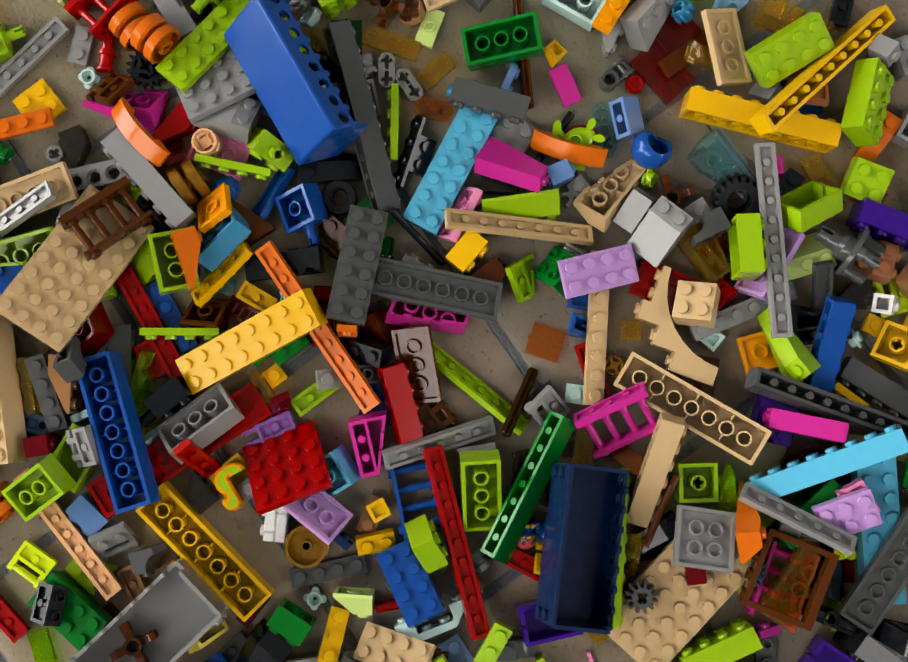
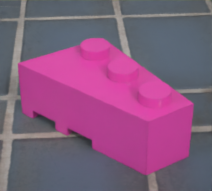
[348,409,387,478]

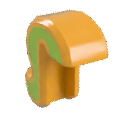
[214,461,247,511]

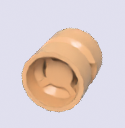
[191,128,222,157]

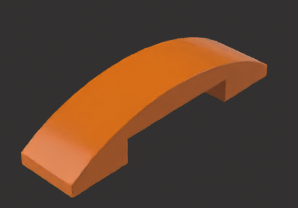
[111,97,171,167]
[530,128,609,168]

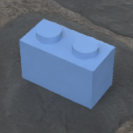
[608,97,645,140]
[547,158,576,190]
[65,492,114,537]

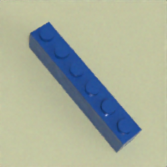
[803,295,857,412]

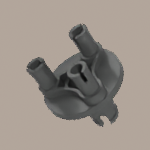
[814,224,887,286]

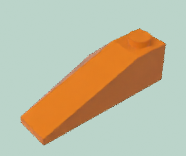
[735,481,767,563]

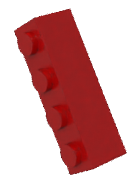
[376,361,424,444]

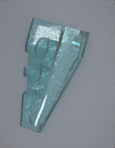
[687,128,757,201]

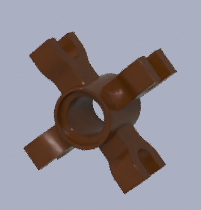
[366,0,411,29]
[654,174,695,207]
[109,621,159,662]

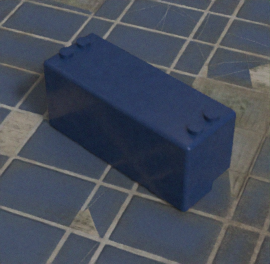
[535,461,630,635]

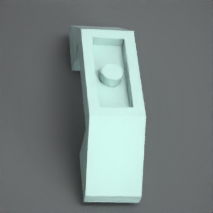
[394,594,464,641]

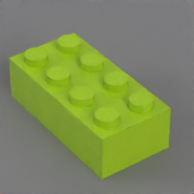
[743,12,835,89]
[840,57,894,147]
[459,449,502,532]
[676,618,763,662]

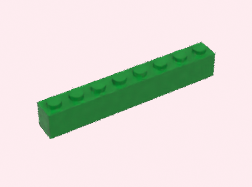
[480,410,575,564]

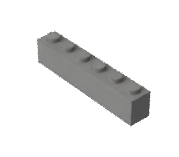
[100,128,197,230]

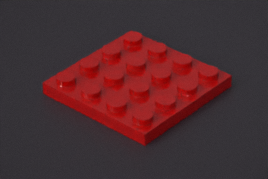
[242,419,333,516]

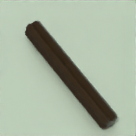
[500,367,538,437]

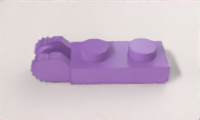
[242,410,297,446]

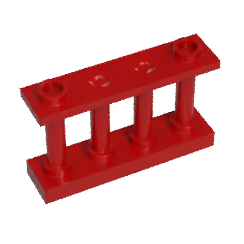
[63,0,138,41]

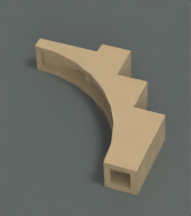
[633,265,719,386]

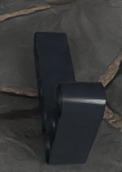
[871,618,908,657]

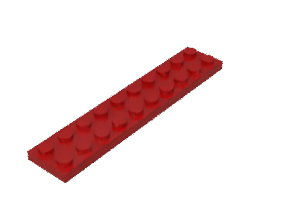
[86,382,272,519]

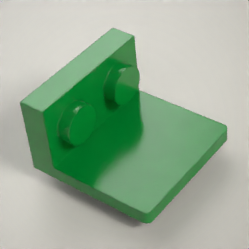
[534,246,575,298]

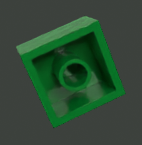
[266,598,317,647]

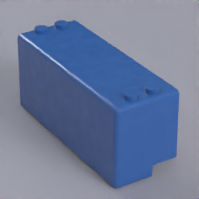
[224,0,368,165]

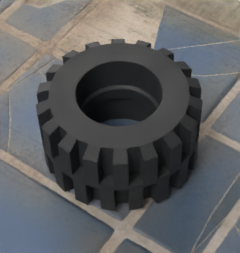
[711,173,759,221]

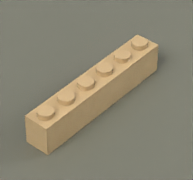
[627,412,687,528]

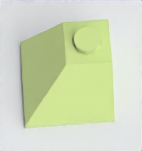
[333,586,375,618]

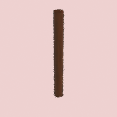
[641,473,680,548]

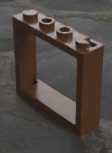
[737,526,840,632]

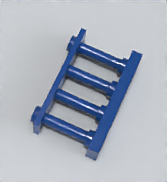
[386,460,443,540]

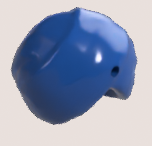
[631,131,672,169]

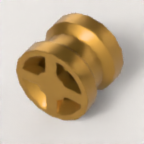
[605,356,624,375]

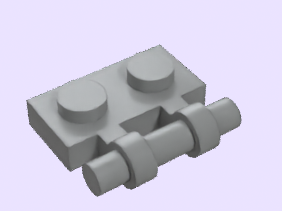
[65,425,101,468]

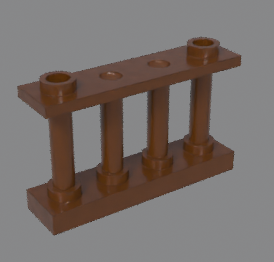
[57,176,154,261]

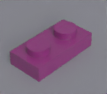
[754,620,782,639]

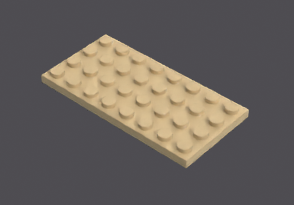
[0,184,155,354]
[607,538,754,662]

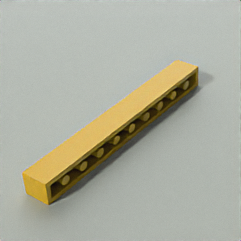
[749,4,896,136]

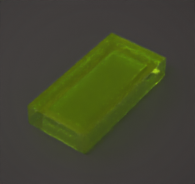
[27,627,58,662]

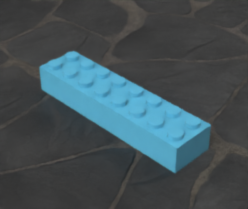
[403,107,499,237]
[748,424,908,498]
[850,457,907,605]

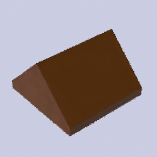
[180,298,230,329]
[358,307,401,348]

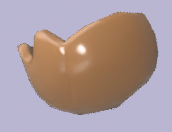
[399,0,426,27]

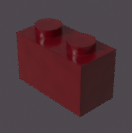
[22,432,62,458]

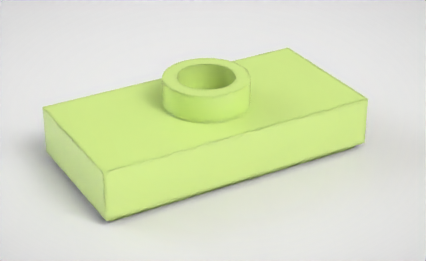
[414,10,445,49]

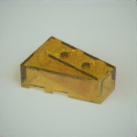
[677,222,730,284]

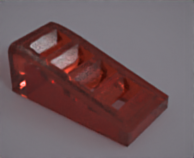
[229,295,260,323]

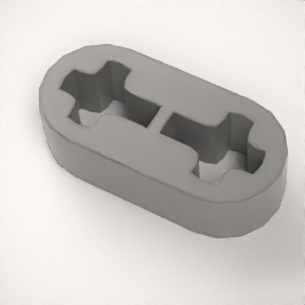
[378,52,396,90]
[395,68,424,103]

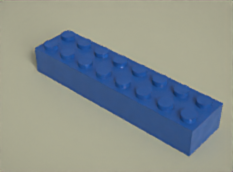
[79,350,162,514]

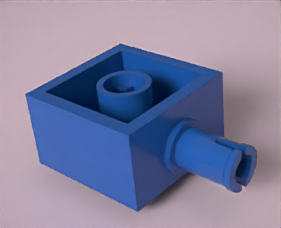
[275,183,329,246]

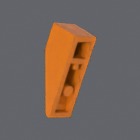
[848,110,903,163]
[170,226,203,292]

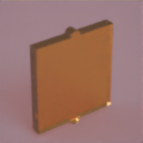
[525,323,566,363]

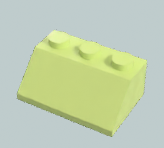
[787,232,837,281]

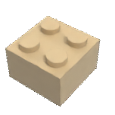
[672,280,721,328]

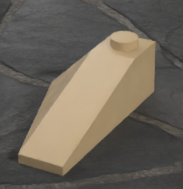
[573,159,647,233]

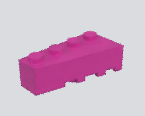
[385,301,470,335]

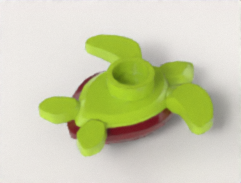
[550,118,606,171]

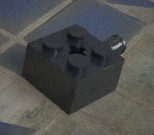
[139,376,197,428]

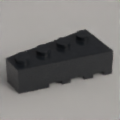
[244,246,325,282]

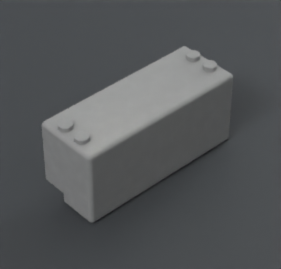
[68,558,228,662]

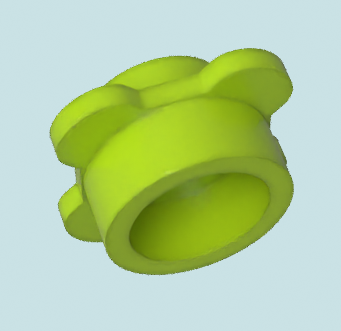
[641,169,658,189]

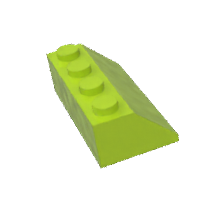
[480,188,560,221]

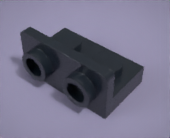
[30,581,69,626]

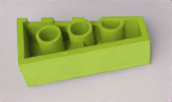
[0,226,54,267]

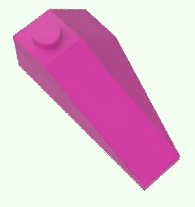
[82,89,169,131]

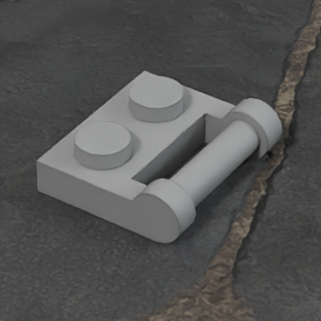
[524,385,571,428]
[88,521,141,562]

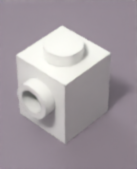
[871,293,900,315]

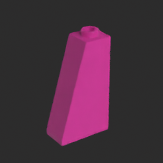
[474,136,549,193]
[762,408,849,443]

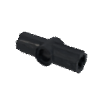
[798,597,858,636]

